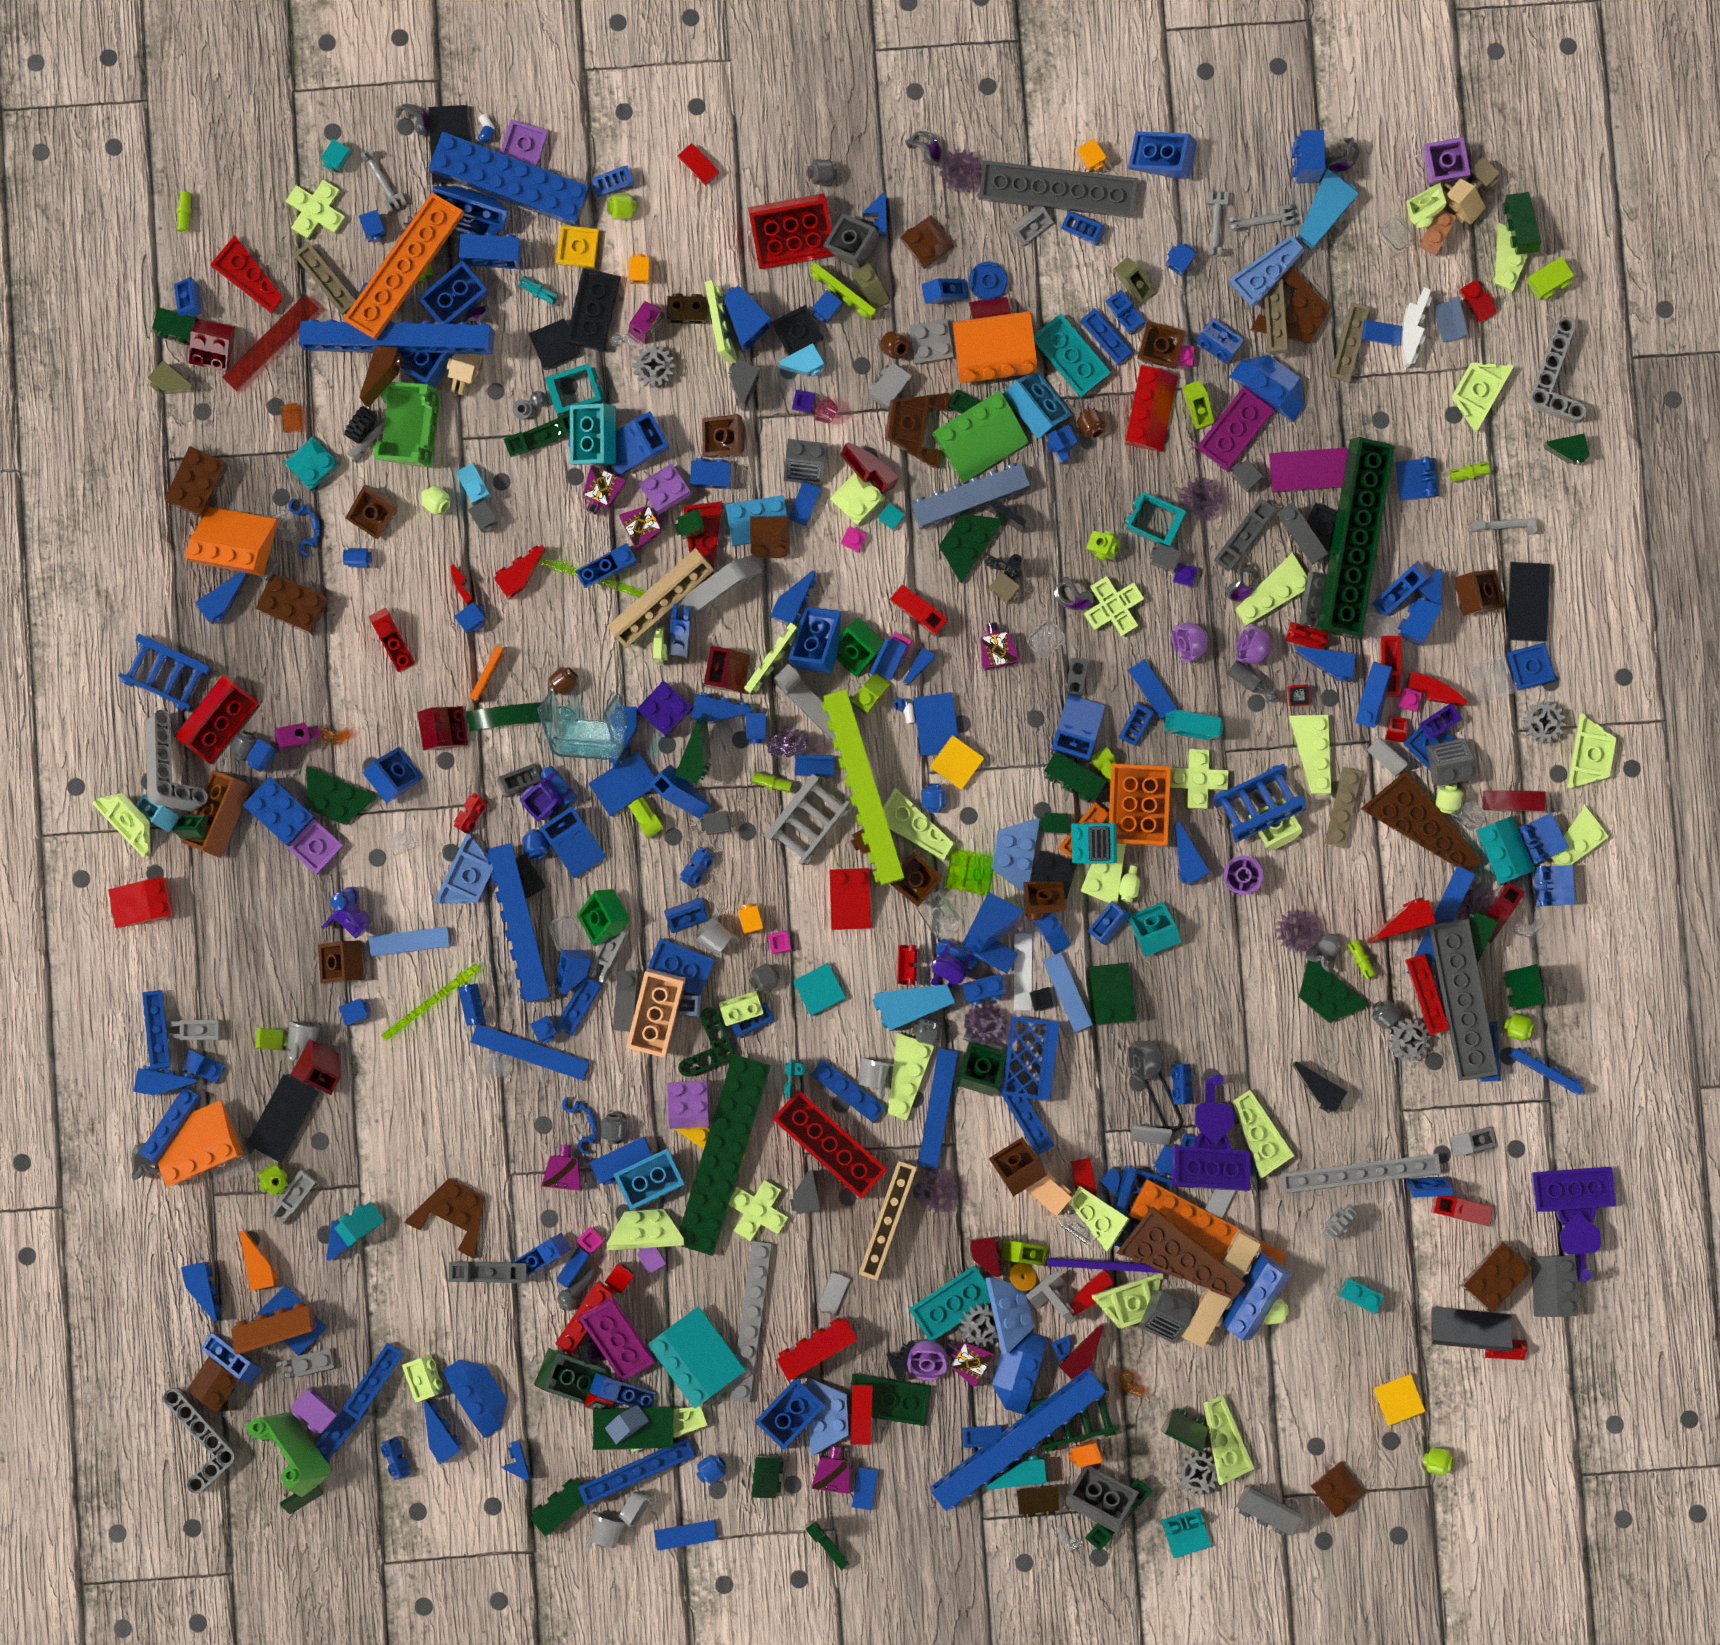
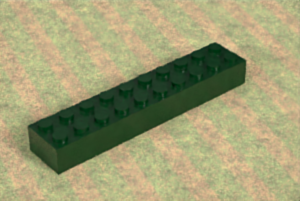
[1317,437,1395,639]

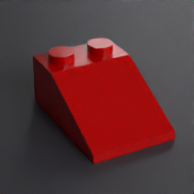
[829,868,871,930]
[108,877,174,928]

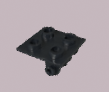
[984,553,1022,578]

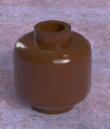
[880,331,909,359]
[1077,408,1106,438]
[549,667,578,696]

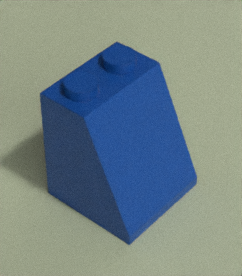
[724,285,772,353]
[962,892,1024,954]

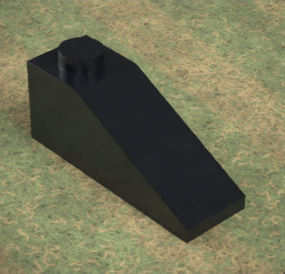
[1292,1061,1348,1114]

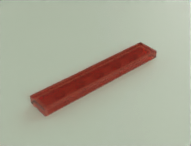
[222,294,319,392]

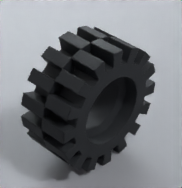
[344,406,377,444]

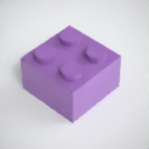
[1422,137,1471,187]
[667,1081,709,1129]
[290,1387,341,1434]

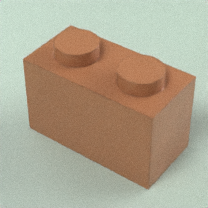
[1418,210,1457,256]

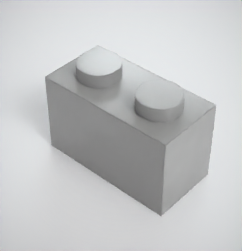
[869,362,912,410]

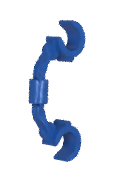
[288,498,320,557]
[562,1097,597,1154]

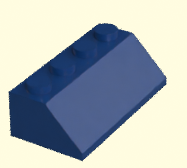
[1221,1251,1292,1341]

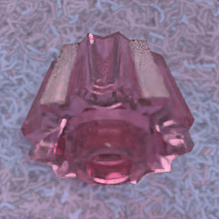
[814,396,838,423]

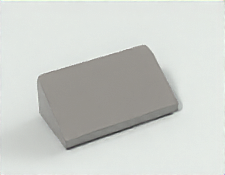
[1009,206,1054,246]
[1367,738,1408,776]
[1130,1125,1172,1145]
[1204,1189,1235,1218]
[816,1271,850,1316]

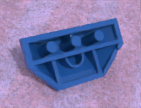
[432,186,508,235]
[1229,355,1304,422]
[992,1333,1047,1415]
[442,1359,507,1438]

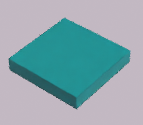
[793,963,846,1016]

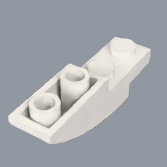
[1401,287,1432,368]

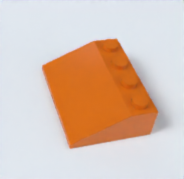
[953,311,1038,384]
[185,507,279,576]
[1109,764,1171,847]
[151,1099,244,1187]

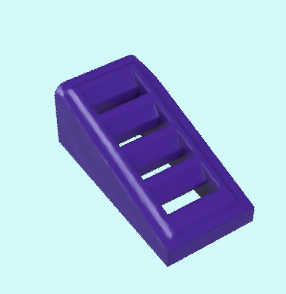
[1419,703,1462,740]

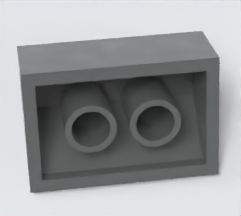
[1531,1256,1578,1317]
[1066,1465,1139,1534]
[1236,1485,1304,1536]

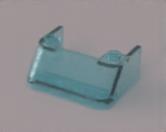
[537,690,628,760]

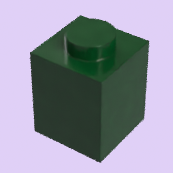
[1039,813,1068,835]

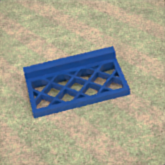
[1001,1016,1060,1102]
[1112,1166,1172,1247]

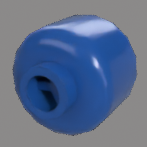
[921,783,947,813]
[522,829,549,860]
[696,1454,727,1484]

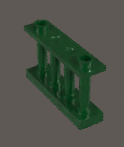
[1029,1382,1120,1452]

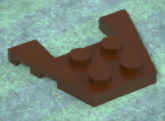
[1250,266,1330,344]
[885,393,950,469]
[404,1178,485,1258]

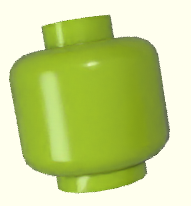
[607,194,637,219]
[1504,1013,1535,1041]
[1423,1447,1454,1476]

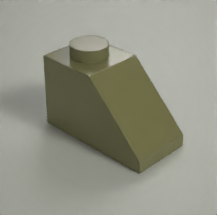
[1113,257,1156,304]
[852,263,889,309]
[148,361,195,394]

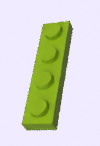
[810,262,876,320]

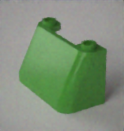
[373,382,440,467]
[245,1413,330,1497]

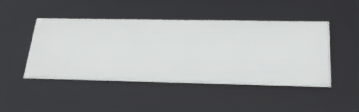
[1014,933,1032,1010]

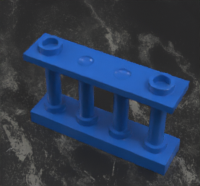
[118,633,212,712]
[1213,764,1306,843]

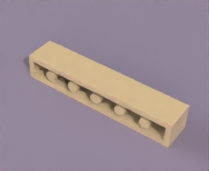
[608,548,714,648]
[859,1161,917,1281]
[1181,1229,1261,1348]

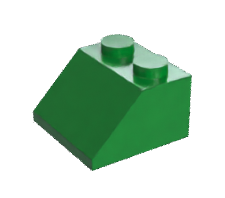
[836,617,884,677]
[577,889,630,946]

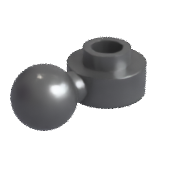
[512,391,546,420]

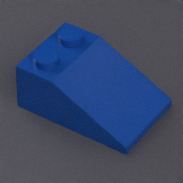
[1128,131,1197,179]
[400,352,452,388]
[788,606,842,674]
[754,1378,825,1450]

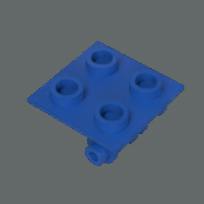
[1395,456,1439,500]
[1518,813,1569,865]
[1534,865,1575,907]

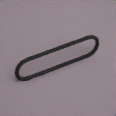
[1143,1072,1182,1132]

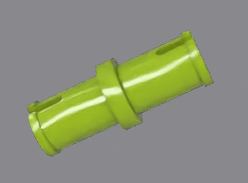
[176,191,192,233]
[1449,461,1490,482]
[751,771,792,793]
[1347,939,1377,980]

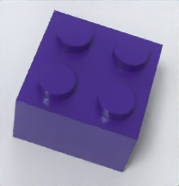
[637,680,693,738]

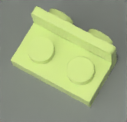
[719,990,763,1026]
[402,1354,444,1403]

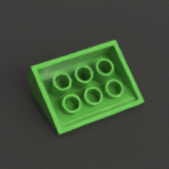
[932,390,1029,484]

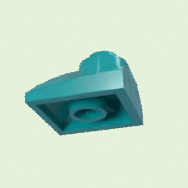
[284,436,339,491]

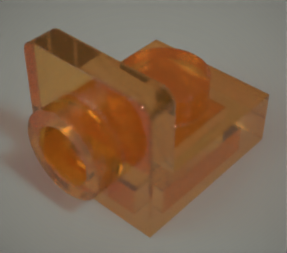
[280,402,304,433]

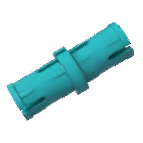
[518,276,558,305]

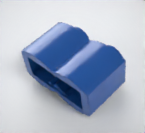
[246,739,278,772]

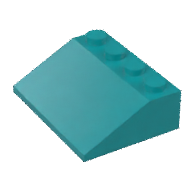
[647,1306,746,1409]

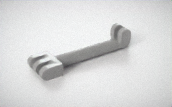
[360,148,407,214]
[1208,190,1229,257]
[1229,204,1296,230]
[347,410,386,463]
[1467,518,1537,535]

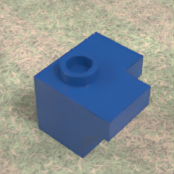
[1046,425,1078,464]

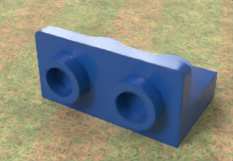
[1196,317,1245,364]

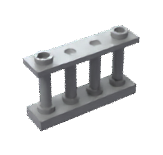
[764,773,851,865]

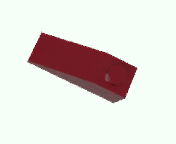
[1058,1324,1104,1380]

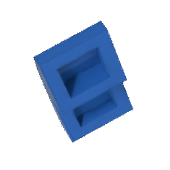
[1106,290,1145,335]
[789,481,821,526]

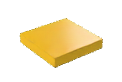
[556,225,600,269]
[929,735,984,790]
[1373,1374,1425,1426]

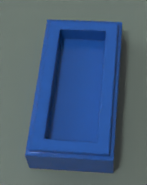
[1362,320,1402,346]
[962,1425,1003,1448]
[852,1467,878,1510]

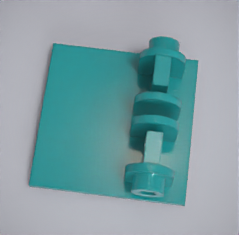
[784,1059,806,1099]
[1161,1508,1211,1559]

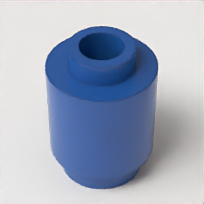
[343,548,372,568]

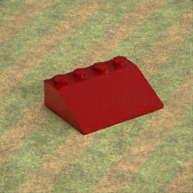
[748,193,834,269]
[1367,897,1436,943]

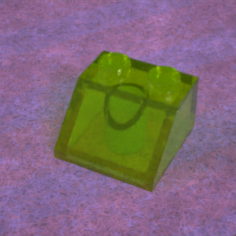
[945,849,993,896]

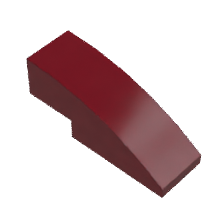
[840,442,899,494]
[1482,790,1546,813]

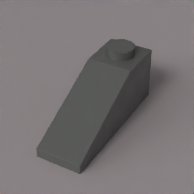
[1277,502,1328,565]
[613,970,639,1032]

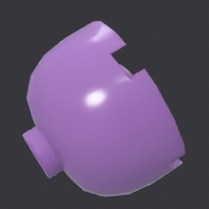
[1171,622,1208,663]
[1235,624,1272,664]
[1223,856,1263,895]
[907,1340,947,1381]

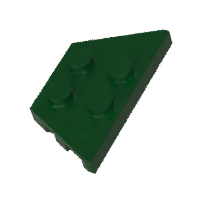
[939,514,1003,583]
[306,766,377,825]
[1298,959,1369,1023]

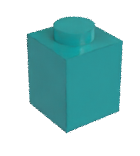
[320,139,352,173]

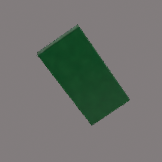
[848,1373,931,1426]
[593,1407,674,1450]

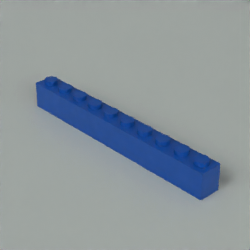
[298,319,495,354]
[930,1367,1106,1511]

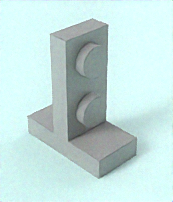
[1025,1271,1076,1325]

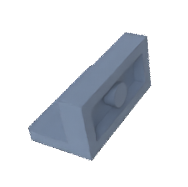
[1434,297,1468,343]

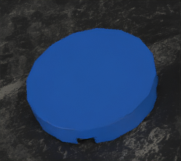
[969,261,1008,300]

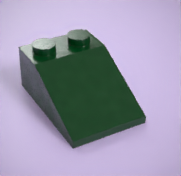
[675,713,712,785]
[1089,962,1136,1026]
[1503,964,1546,1011]
[534,1348,608,1404]
[1161,1408,1208,1452]

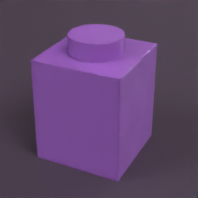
[637,1247,667,1274]

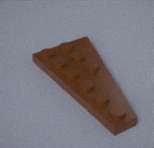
[1360,771,1483,871]
[1116,1207,1247,1299]

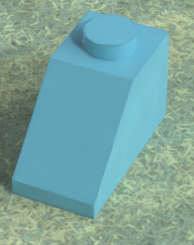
[778,343,824,376]
[456,463,491,506]
[135,794,179,833]

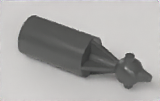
[1226,660,1280,703]

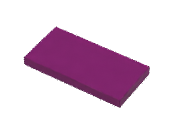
[1196,386,1275,472]
[1269,447,1348,493]
[579,1296,656,1382]

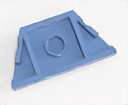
[991,818,1040,892]
[434,833,493,904]
[985,1277,1034,1354]
[807,1377,850,1455]

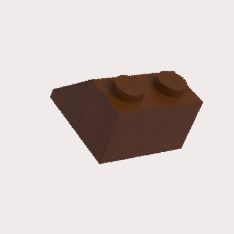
[1454,570,1504,616]
[318,941,364,984]
[989,1137,1047,1197]
[187,1356,241,1413]

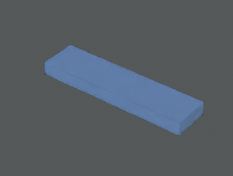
[369,927,450,956]
[1042,952,1093,1033]

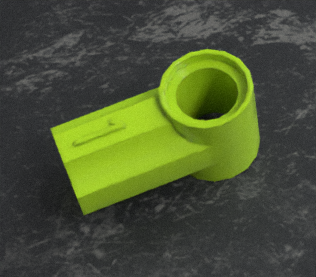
[1090,747,1116,785]
[628,797,664,839]

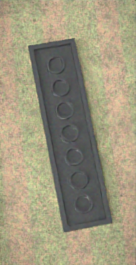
[978,160,1138,218]
[1429,918,1498,1081]

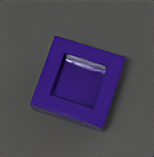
[792,390,815,414]
[1173,562,1197,588]

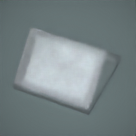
[915,889,963,940]
[1057,1205,1097,1248]

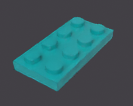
[1034,313,1111,398]
[909,1265,991,1341]

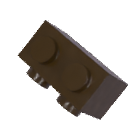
[667,293,707,324]
[1016,1485,1059,1518]

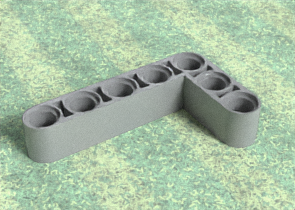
[1529,316,1586,423]
[666,555,764,619]
[774,664,835,740]
[146,710,208,812]
[163,1388,237,1494]

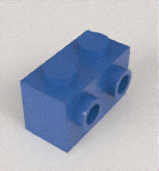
[961,974,1005,1006]

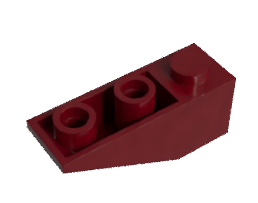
[1486,881,1525,943]

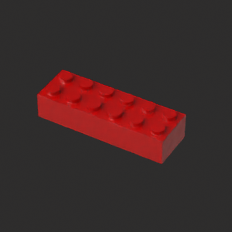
[772,1090,887,1199]

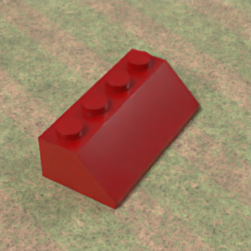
[1124,365,1178,452]
[174,675,259,765]
[776,1317,857,1381]

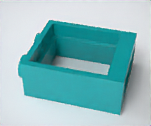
[545,363,604,417]
[1125,492,1186,547]
[1163,710,1223,740]

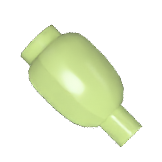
[1119,865,1140,902]

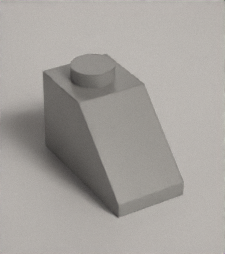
[1449,1126,1496,1157]

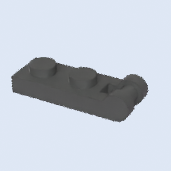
[1299,572,1326,629]

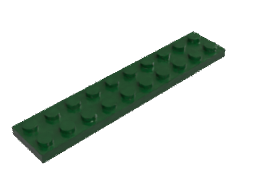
[679,1054,771,1256]

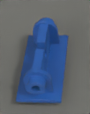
[679,847,715,889]
[458,983,486,1026]
[1171,1063,1193,1105]
[381,1437,410,1480]

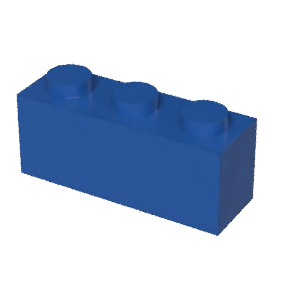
[589,1137,653,1186]

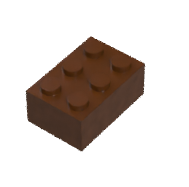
[165,446,228,518]
[256,574,328,635]
[1460,1241,1533,1313]

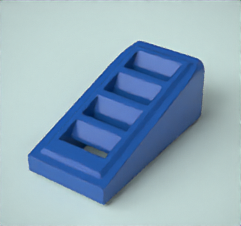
[591,165,634,198]
[1061,211,1106,246]
[903,648,936,686]
[1118,702,1154,746]
[731,1002,775,1038]

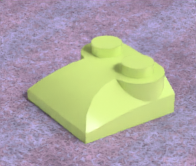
[1406,183,1446,228]
[829,473,885,526]
[1248,798,1302,850]

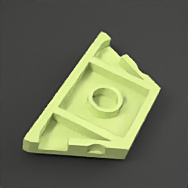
[1451,363,1514,432]
[1566,713,1616,789]
[92,793,150,858]
[607,1209,684,1250]
[1091,1273,1163,1328]

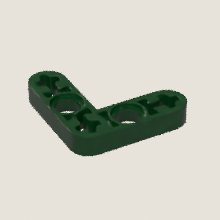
[678,1007,733,1077]
[805,1519,850,1570]

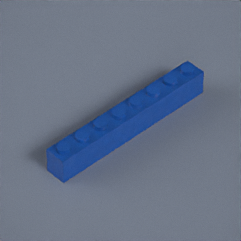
[486,843,550,1003]

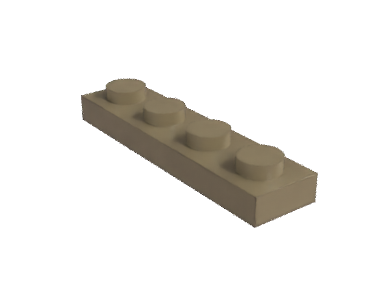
[293,242,356,316]
[1264,279,1289,355]
[1330,302,1370,383]
[1324,767,1362,848]

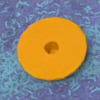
[1009,1263,1036,1291]

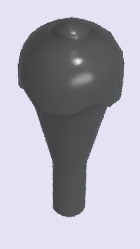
[557,1267,597,1311]

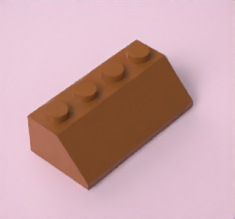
[182,770,252,858]
[231,1301,317,1355]

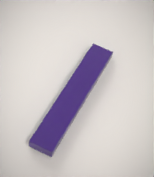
[1046,1258,1165,1273]

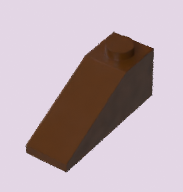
[359,346,404,407]

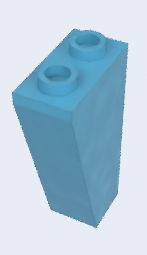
[1297,169,1358,250]
[872,984,956,1031]

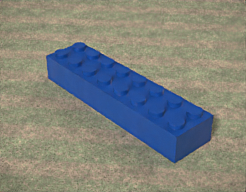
[428,131,590,226]

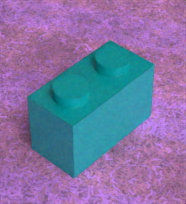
[334,1202,385,1247]
[1337,1278,1384,1314]

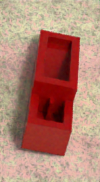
[1379,636,1401,697]
[1407,672,1467,707]
[1064,1270,1113,1321]
[851,1384,873,1445]

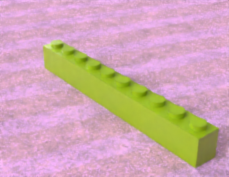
[821,689,904,886]

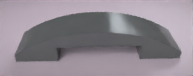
[1213,498,1276,572]
[449,1262,527,1283]

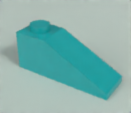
[986,1455,1047,1490]

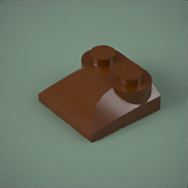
[900,215,955,269]
[1137,321,1186,369]
[702,414,745,457]
[345,485,398,540]
[750,516,790,558]
[890,852,943,907]
[1023,881,1065,920]
[1310,1461,1366,1518]

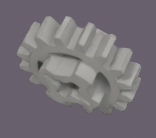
[632,344,675,388]
[1522,701,1566,744]
[1388,1018,1431,1062]
[1321,1204,1358,1241]
[959,1303,999,1347]
[1176,1451,1218,1496]

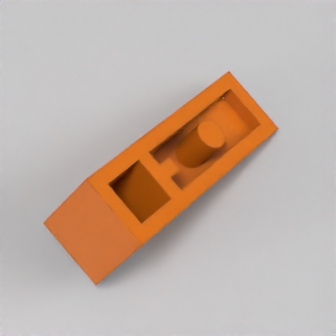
[240,1231,279,1291]
[1068,1439,1103,1467]

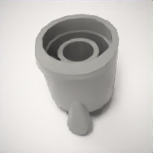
[695,914,740,955]
[287,1021,320,1061]
[858,1057,894,1099]
[585,1512,625,1551]

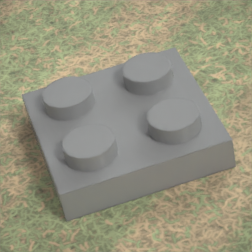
[909,319,954,365]

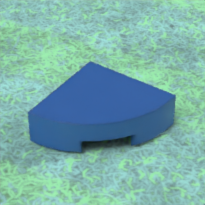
[1100,1167,1120,1195]
[1051,1335,1071,1361]

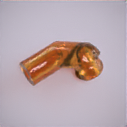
[320,728,351,745]
[1119,1370,1143,1397]

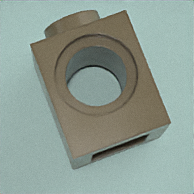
[1469,157,1500,191]
[989,572,1020,604]

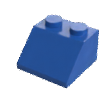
[1398,598,1442,646]
[363,747,423,804]

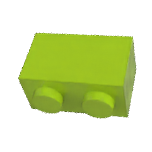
[1526,256,1574,300]

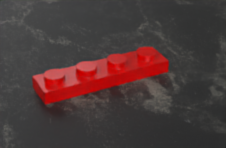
[1405,954,1449,1035]
[555,1280,614,1356]

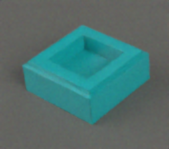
[877,502,905,531]

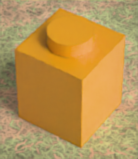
[1077,138,1107,172]
[629,254,650,284]
[738,903,763,935]

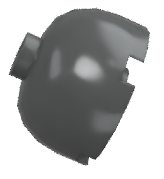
[1127,1041,1164,1081]

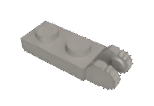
[588,930,629,983]
[166,1020,221,1040]
[269,1170,317,1225]
[276,1348,335,1379]

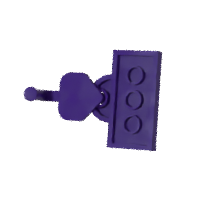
[1172,1074,1250,1191]
[1531,1166,1616,1284]

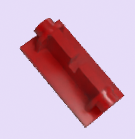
[1285,622,1328,650]
[453,792,488,834]
[897,945,918,985]
[1485,1339,1527,1360]

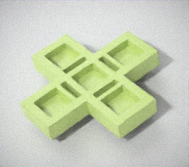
[286,180,346,239]
[1084,576,1144,637]
[1170,749,1228,809]
[729,1180,788,1241]

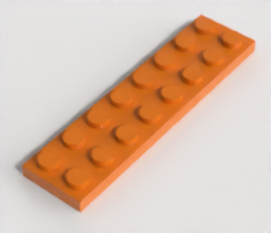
[343,193,465,340]
[1128,1179,1287,1276]

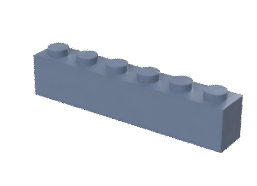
[911,463,1030,529]

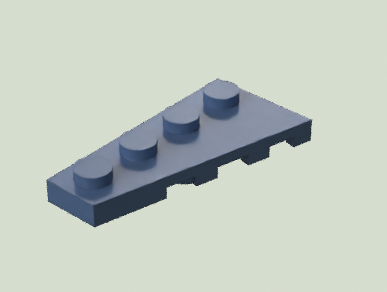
[1229,235,1304,309]

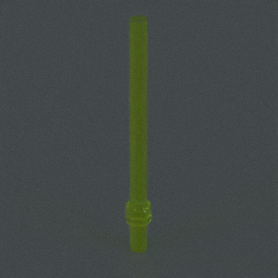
[539,557,646,598]
[381,963,480,1041]

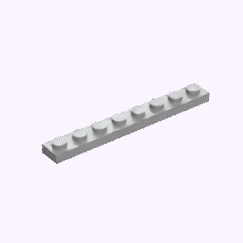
[1280,1154,1441,1193]
[730,1241,772,1403]

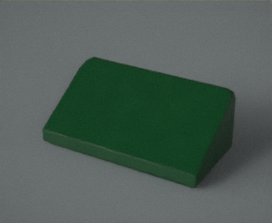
[172,815,208,840]
[280,1485,323,1514]

